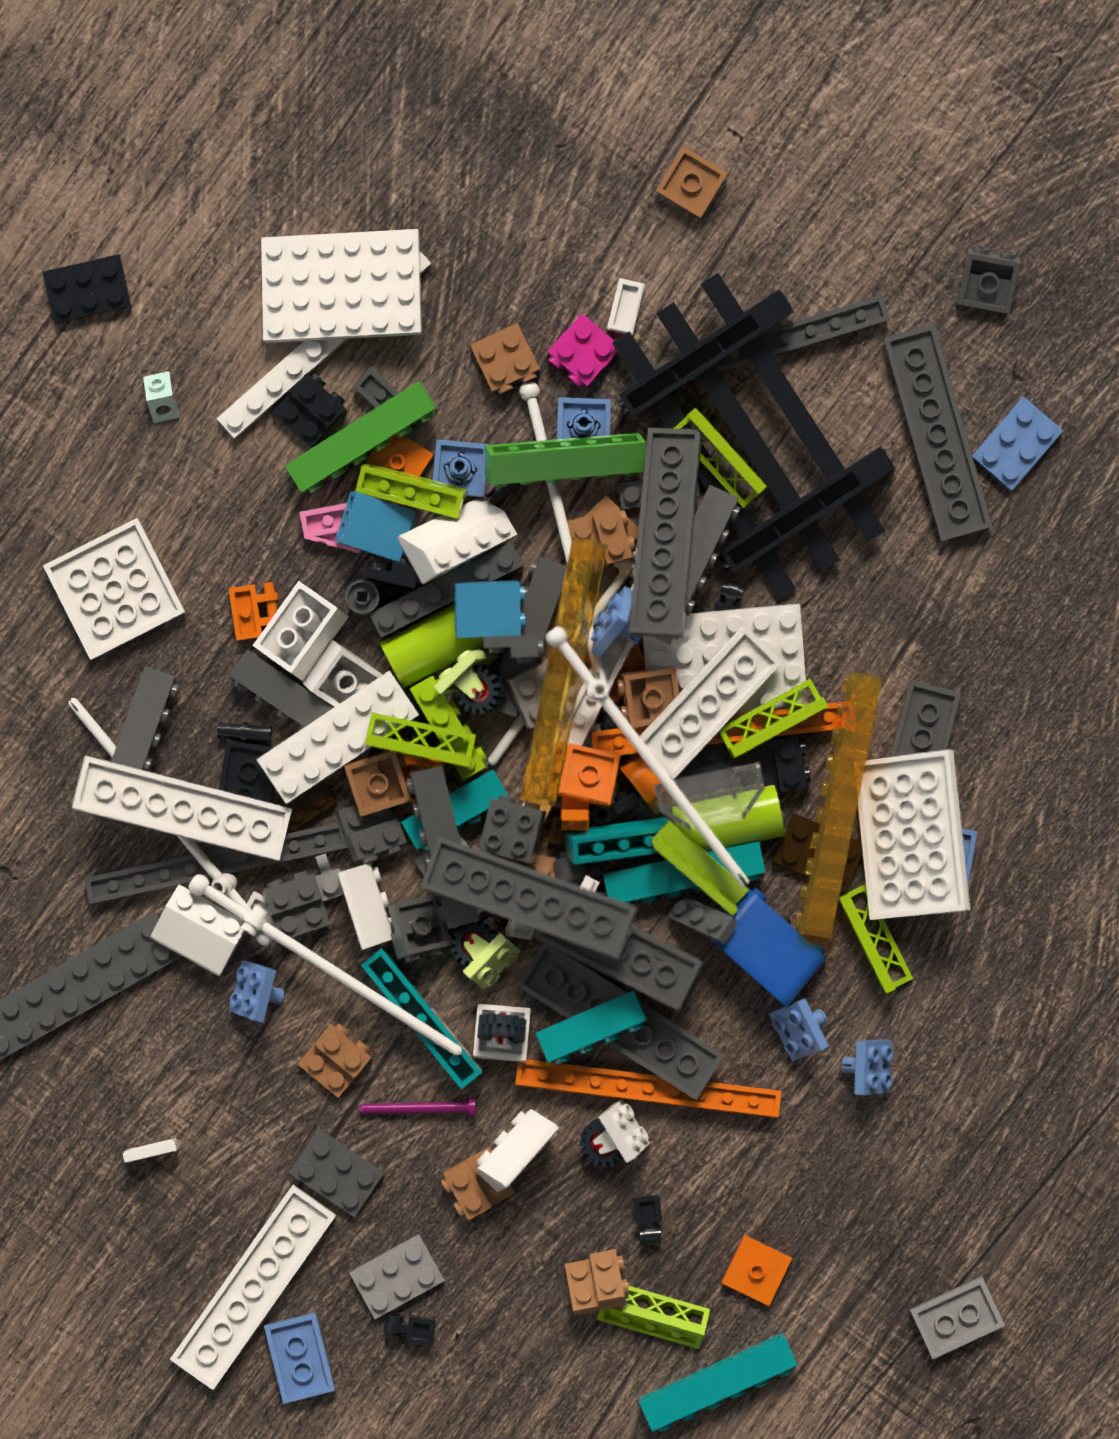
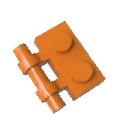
[228,582,279,641]

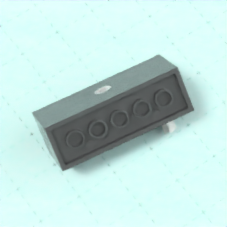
[534,876,702,1010]

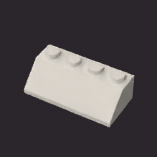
[397,497,517,584]

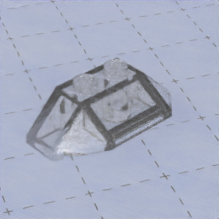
[654,762,765,831]

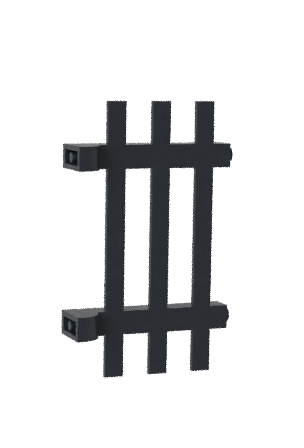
[612,273,895,600]

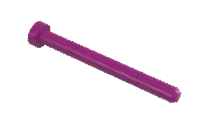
[359,1098,476,1116]

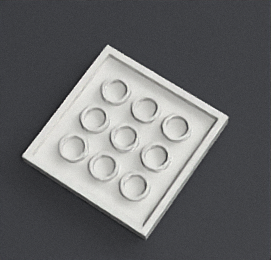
[43,518,186,660]

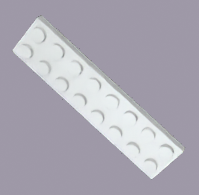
[71,756,292,861]
[170,1184,336,1390]

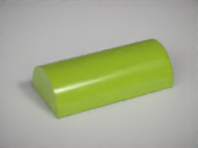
[380,603,484,689]
[671,785,785,852]

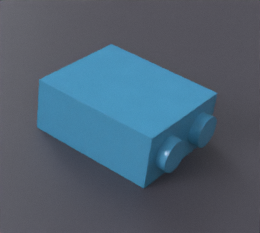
[334,491,416,562]
[454,580,526,638]

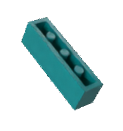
[401,770,509,851]
[564,817,669,865]
[536,991,647,1065]

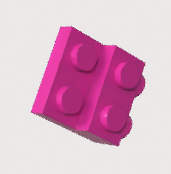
[547,313,618,388]

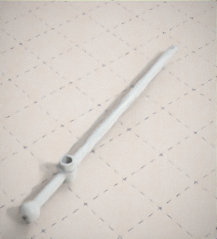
[519,382,607,684]
[488,547,637,766]
[546,627,749,887]
[68,698,274,946]
[189,875,462,1056]

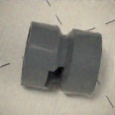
[345,580,381,616]

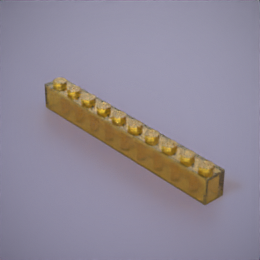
[520,537,608,806]
[794,671,882,939]

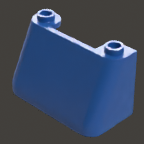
[709,888,827,1007]

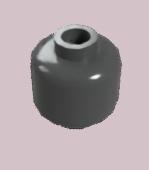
[553,852,590,887]

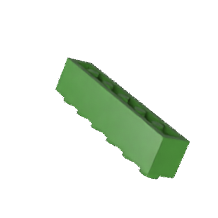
[285,381,438,494]
[484,433,646,487]

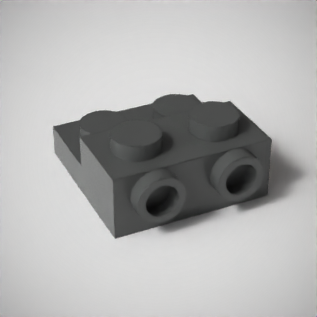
[957,245,1021,314]
[484,635,544,663]
[336,804,407,864]
[263,871,330,938]
[388,895,452,963]

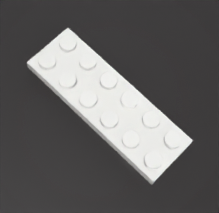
[639,626,782,779]
[257,671,419,804]

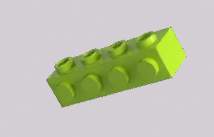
[410,675,488,781]

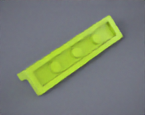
[673,408,767,508]
[355,463,469,519]
[718,679,828,758]
[365,712,476,767]
[652,820,749,916]
[838,884,913,994]
[597,1286,710,1349]

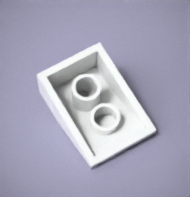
[303,640,402,707]

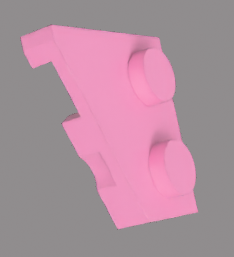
[299,503,361,553]

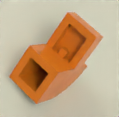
[619,753,675,815]
[562,797,589,831]

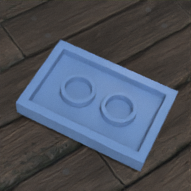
[972,396,1063,491]
[264,1312,335,1404]

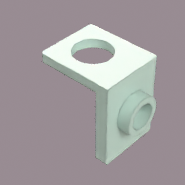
[144,372,179,423]

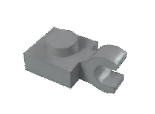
[315,853,344,901]

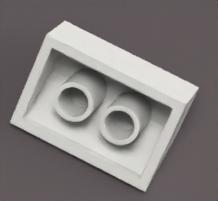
[253,581,349,681]
[338,863,395,950]
[150,885,245,976]
[475,1109,559,1192]

